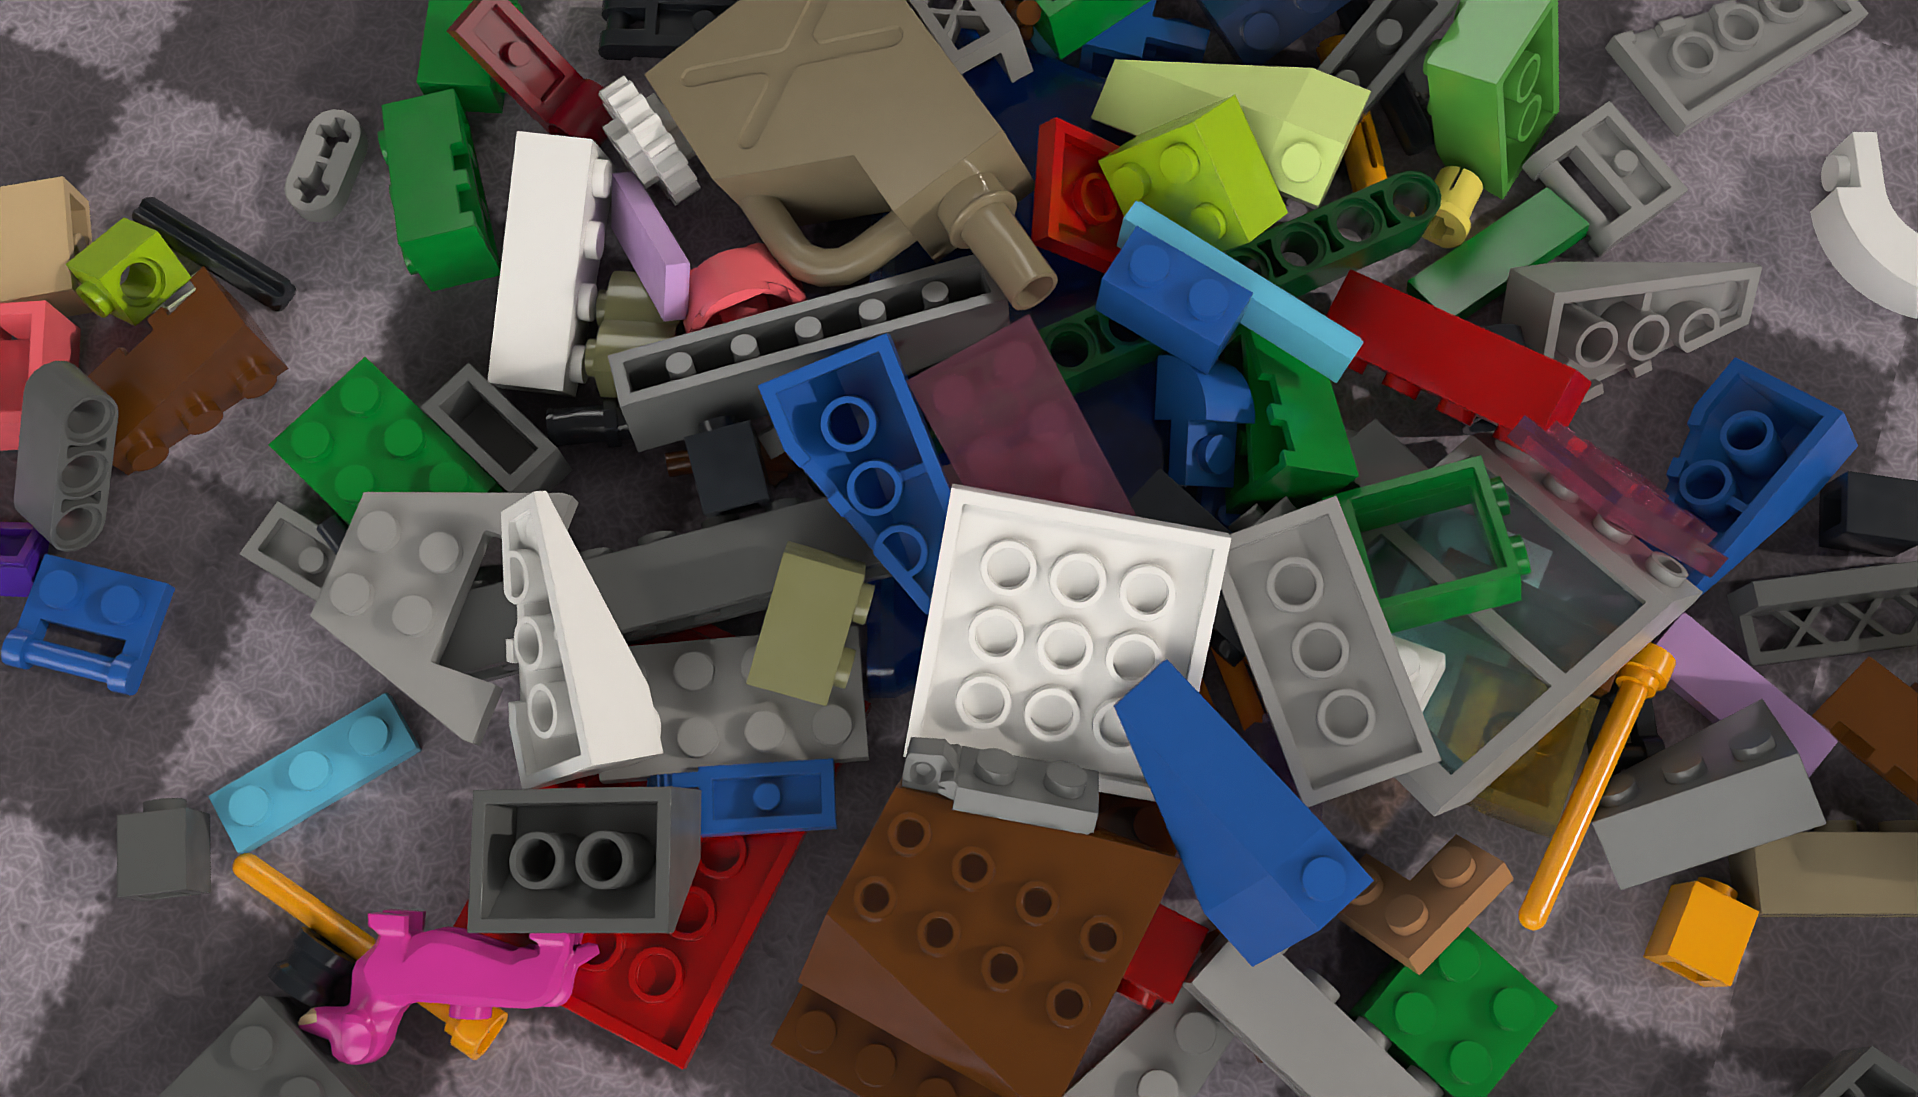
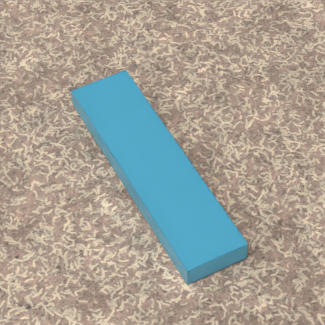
[1117,201,1364,383]

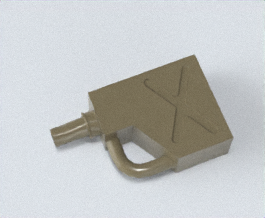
[644,0,1058,310]

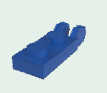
[647,758,838,837]

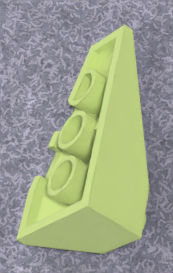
[1091,59,1371,209]

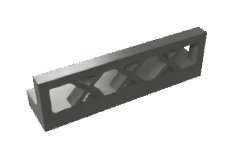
[1727,561,1918,667]

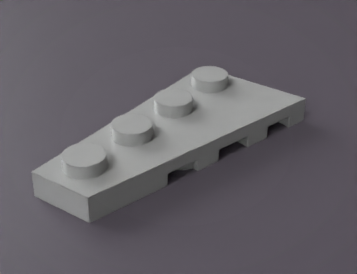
[1063,986,1235,1097]

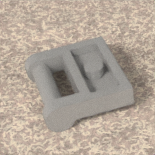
[1522,101,1688,257]

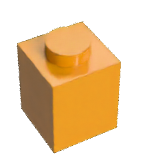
[1643,877,1759,988]

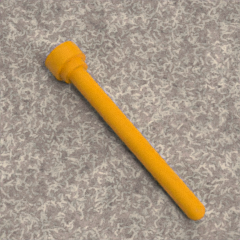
[1518,642,1676,930]
[232,853,508,1060]

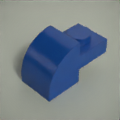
[1079,0,1210,78]
[1154,355,1255,488]

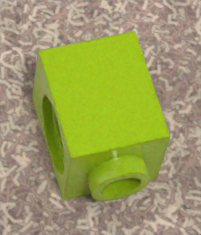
[65,217,192,326]

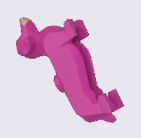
[298,909,600,1065]

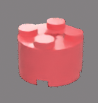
[683,243,808,334]

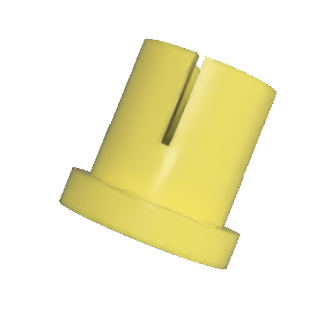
[1409,166,1483,248]

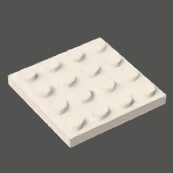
[903,483,1232,802]

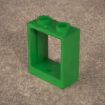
[1322,455,1531,633]

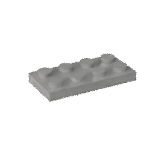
[1221,496,1441,807]
[599,626,869,784]

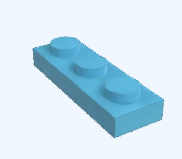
[208,693,422,854]

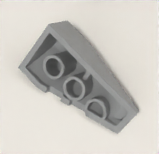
[1501,262,1762,403]

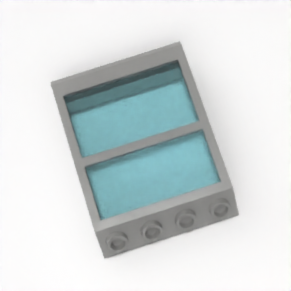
[1361,431,1703,817]

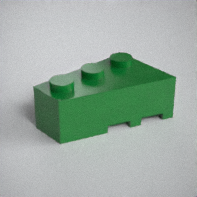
[1219,323,1359,514]

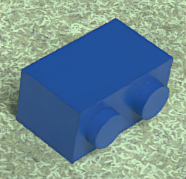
[1095,226,1253,375]

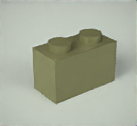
[746,541,875,706]

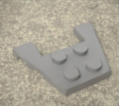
[310,492,578,746]

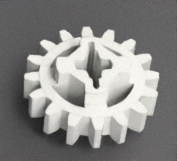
[598,75,701,206]

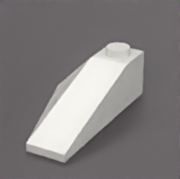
[501,491,663,789]

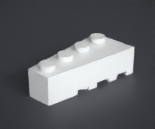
[487,131,617,397]

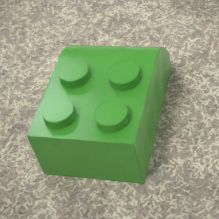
[1423,0,1559,200]

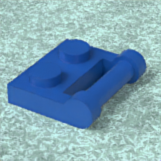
[1,554,175,696]

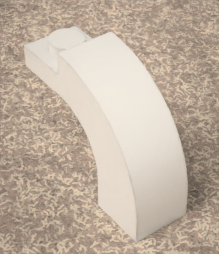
[1810,132,1918,319]

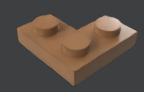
[1335,834,1514,975]

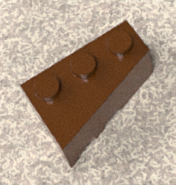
[88,266,289,475]
[1812,656,1918,805]

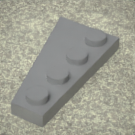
[1605,0,1869,137]

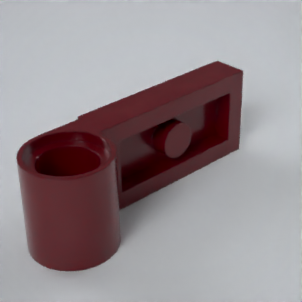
[447,0,613,147]

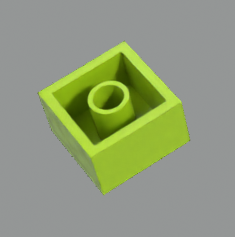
[1098,95,1288,252]

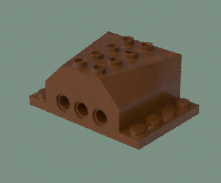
[770,777,1182,1097]

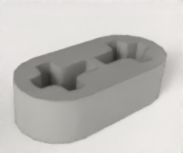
[284,109,369,223]

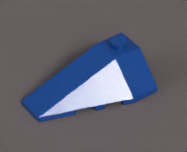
[758,333,951,615]
[1639,357,1858,599]
[1113,659,1374,967]

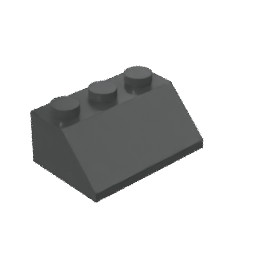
[467,786,702,933]

